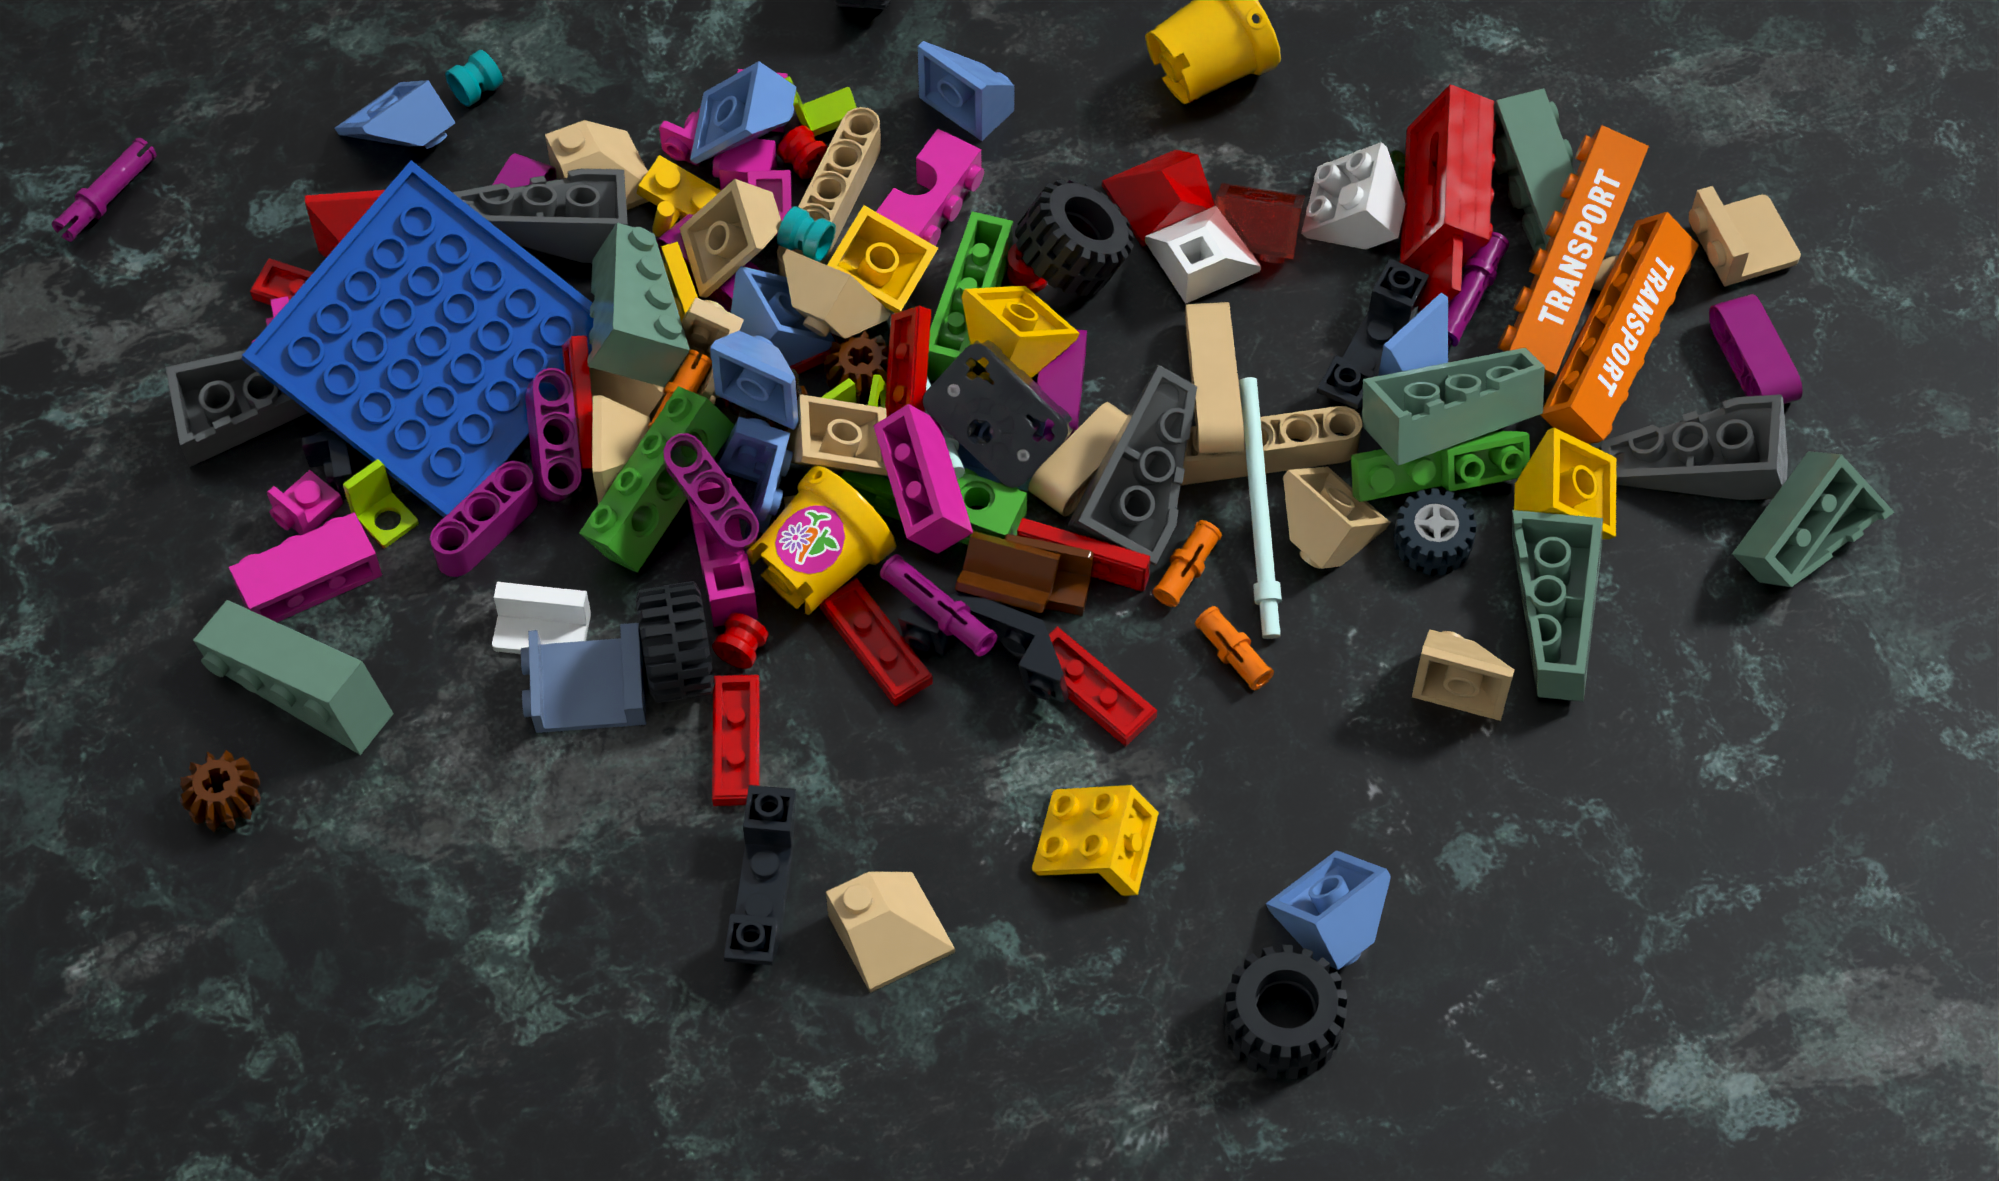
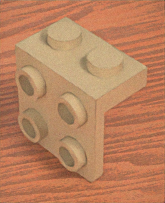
[1688,186,1801,286]
[681,297,744,404]

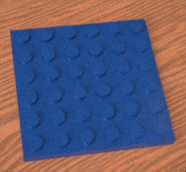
[242,160,594,517]

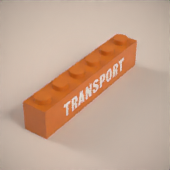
[1497,125,1649,385]
[1540,212,1699,444]

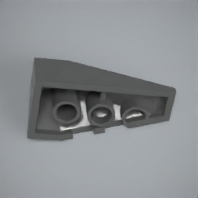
[453,168,628,263]
[1067,365,1197,565]
[1601,394,1788,500]

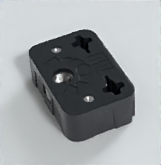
[923,340,1073,488]

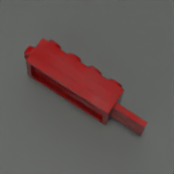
[1400,84,1496,313]

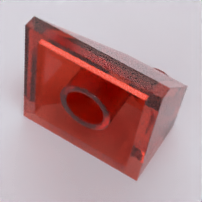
[1215,183,1305,264]

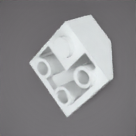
[1301,142,1406,250]
[1145,205,1261,304]

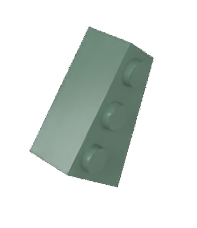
[1732,451,1894,587]

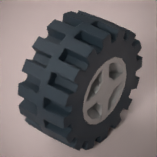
[1393,489,1477,575]

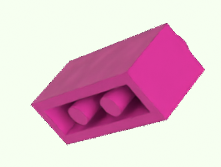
[873,404,973,554]
[229,512,382,622]

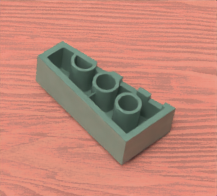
[1493,88,1576,254]
[587,223,690,387]
[1362,348,1545,466]
[1512,510,1603,701]
[193,600,394,755]

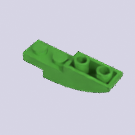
[1351,431,1530,502]

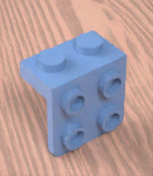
[717,417,793,540]

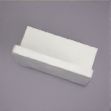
[492,582,591,654]

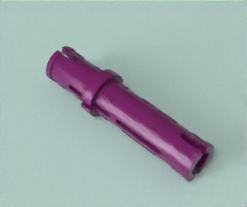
[52,138,157,242]
[1448,232,1510,347]
[880,554,997,656]

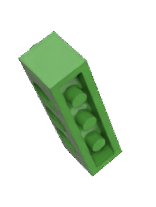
[927,211,1013,381]
[579,386,734,573]
[841,468,1027,545]

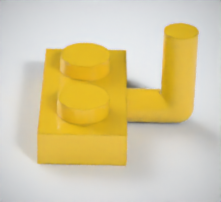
[636,155,721,237]

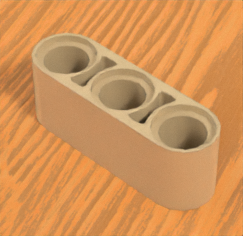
[1028,402,1128,517]

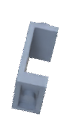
[521,623,646,733]

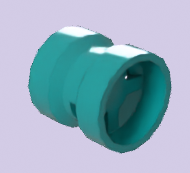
[445,50,504,107]
[777,206,836,262]

